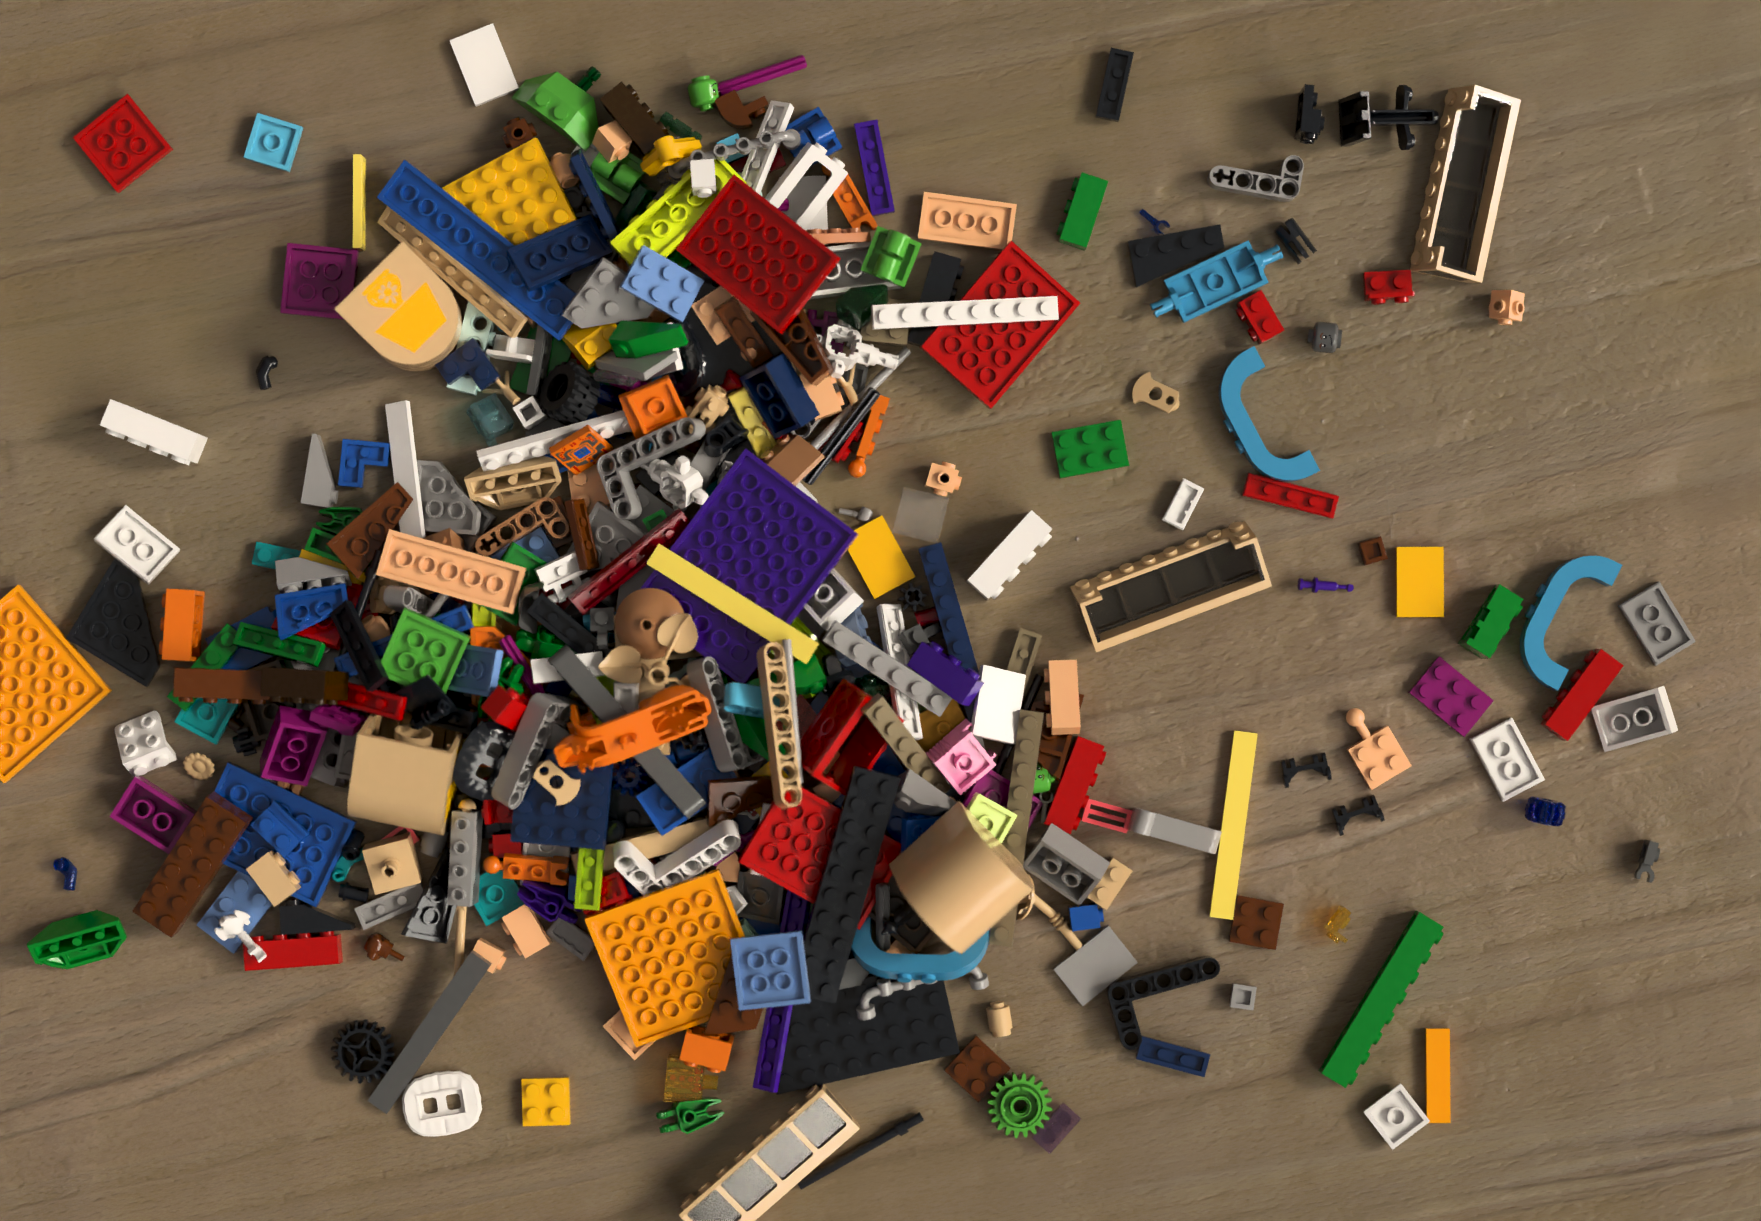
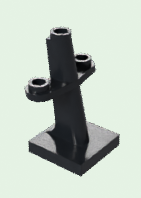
[1338,85,1439,150]

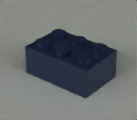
[739,353,820,439]

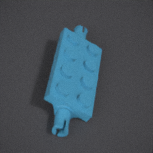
[1150,240,1283,323]

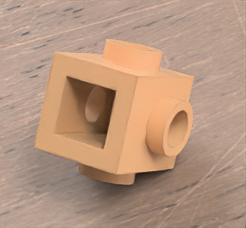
[1489,290,1525,325]
[925,461,962,497]

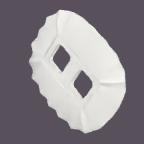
[402,1071,482,1137]

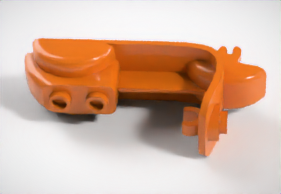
[554,685,711,773]

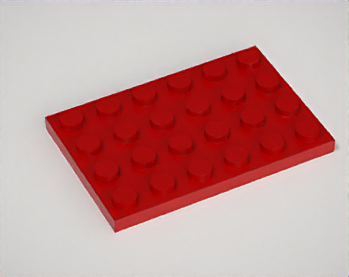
[676,174,841,334]
[920,241,1080,409]
[738,778,901,930]

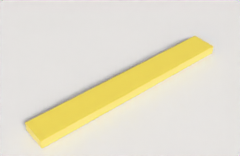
[646,544,819,664]
[1209,730,1258,920]

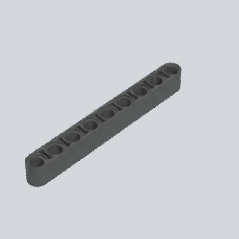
[548,644,706,819]

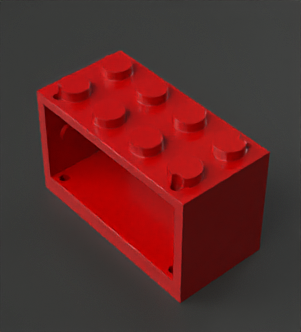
[800,678,905,795]

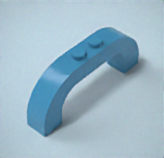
[1219,346,1320,482]
[1520,556,1622,691]
[851,917,989,983]

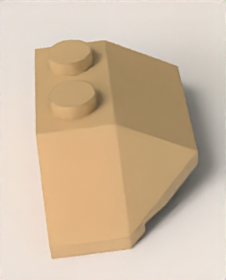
[464,455,562,511]

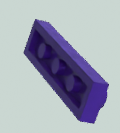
[854,119,895,216]

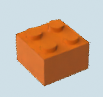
[679,1026,735,1073]

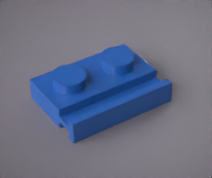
[251,800,309,858]

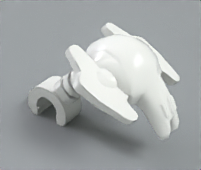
[214,910,267,963]

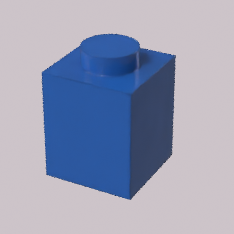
[1068,903,1104,931]

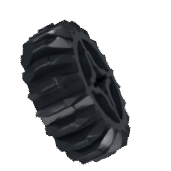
[331,1019,395,1084]

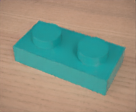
[252,541,301,569]

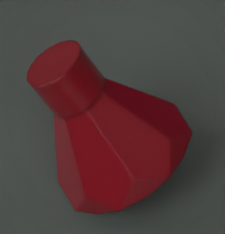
[720,369,743,392]

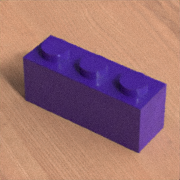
[907,641,984,706]

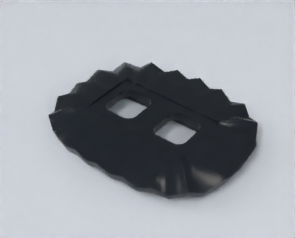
[662,317,706,397]
[453,721,516,801]

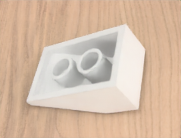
[1591,686,1678,752]

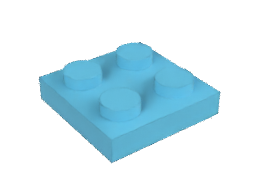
[244,113,303,172]

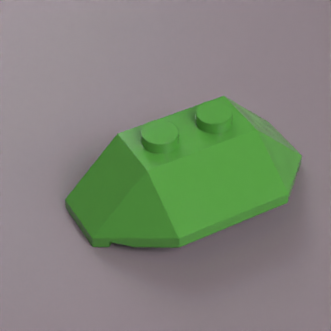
[512,72,599,152]

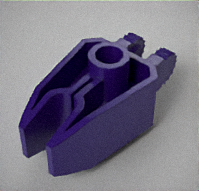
[517,880,583,924]

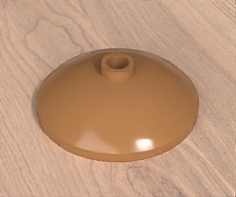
[615,588,684,659]

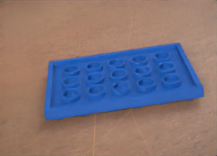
[214,762,357,907]

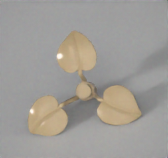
[598,613,698,687]

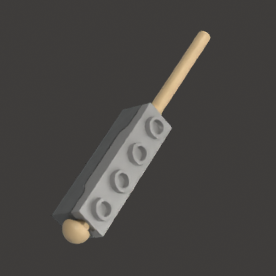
[447,799,483,975]

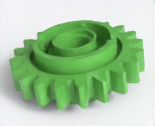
[987,1072,1052,1138]

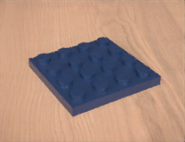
[510,749,613,850]

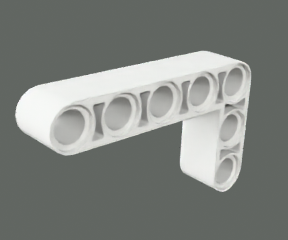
[613,820,741,896]

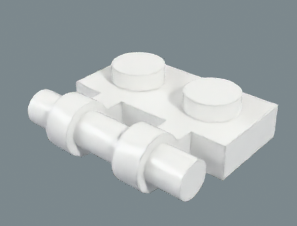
[534,550,590,604]

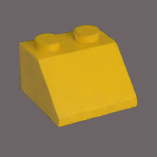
[562,323,617,370]

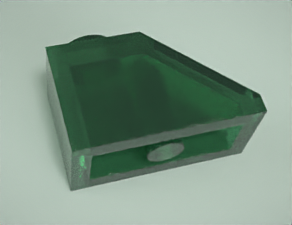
[836,284,889,330]

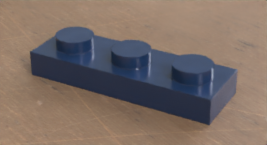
[1136,1035,1210,1077]

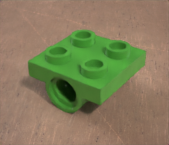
[591,152,646,205]
[860,226,922,288]

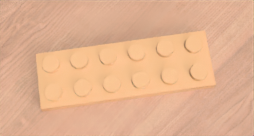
[376,529,527,614]

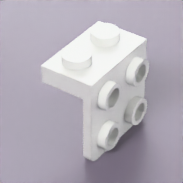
[114,711,177,777]

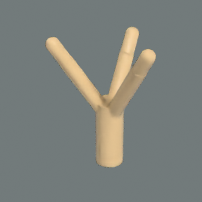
[835,364,859,406]
[482,370,521,405]

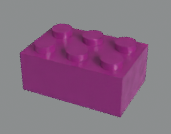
[260,705,327,786]
[109,776,197,854]

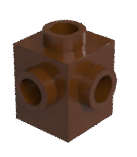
[502,117,538,149]

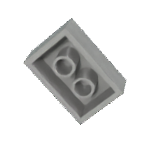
[1023,823,1110,906]

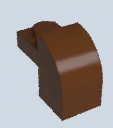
[715,90,769,129]

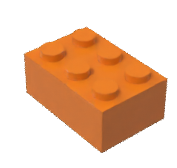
[159,588,205,661]

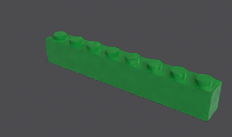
[1318,911,1444,1088]

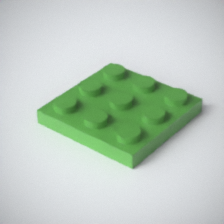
[381,607,471,694]

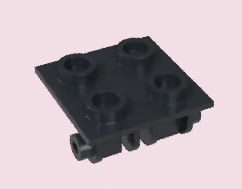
[393,674,458,730]

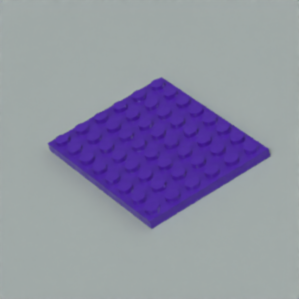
[639,448,859,684]

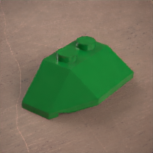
[27,910,127,969]

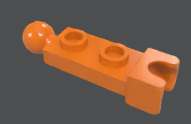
[821,158,878,230]
[848,395,890,478]
[483,853,570,886]

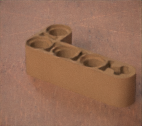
[475,497,571,557]

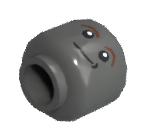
[1307,322,1342,353]

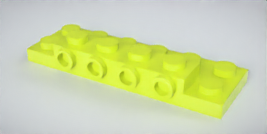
[610,159,747,266]

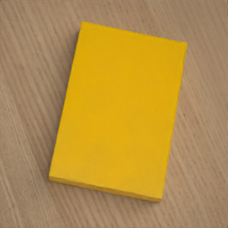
[848,515,915,599]
[1395,547,1444,617]

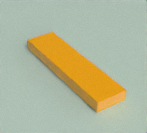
[1425,1028,1451,1123]

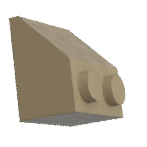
[861,296,911,348]

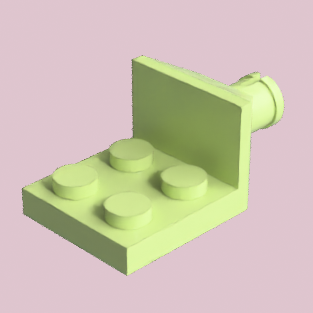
[967,792,1018,843]

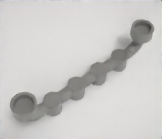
[668,129,801,181]
[856,966,989,1020]

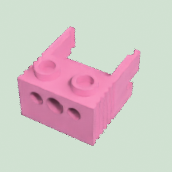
[926,719,997,796]

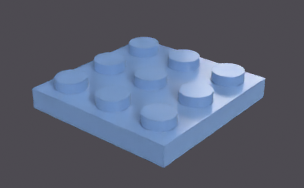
[730,930,811,1011]

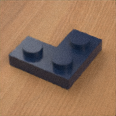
[435,338,501,391]

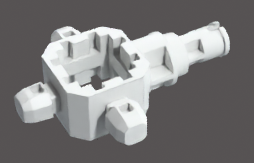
[816,317,899,379]
[640,456,709,512]

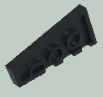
[1128,224,1224,288]
[401,847,457,944]

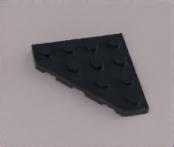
[66,558,160,687]

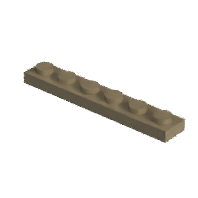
[861,693,951,793]

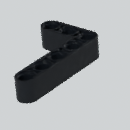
[1106,956,1220,1050]

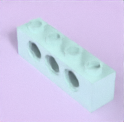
[446,301,496,396]

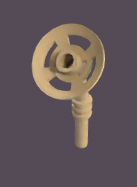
[1016,874,1083,951]

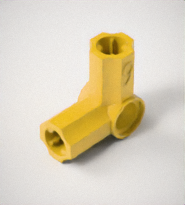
[640,136,702,176]

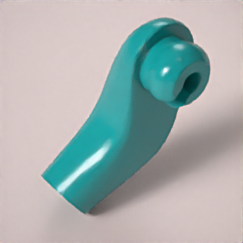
[331,847,365,882]

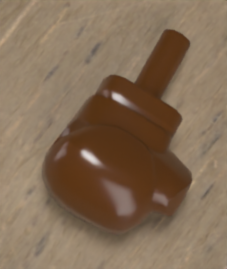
[364,933,405,961]

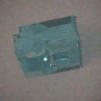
[467,393,514,447]

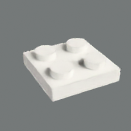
[1363,1083,1430,1150]

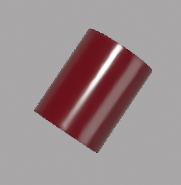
[915,607,939,628]

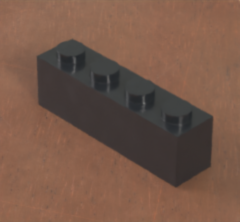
[907,251,964,347]

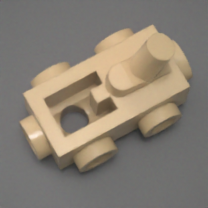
[685,384,729,440]

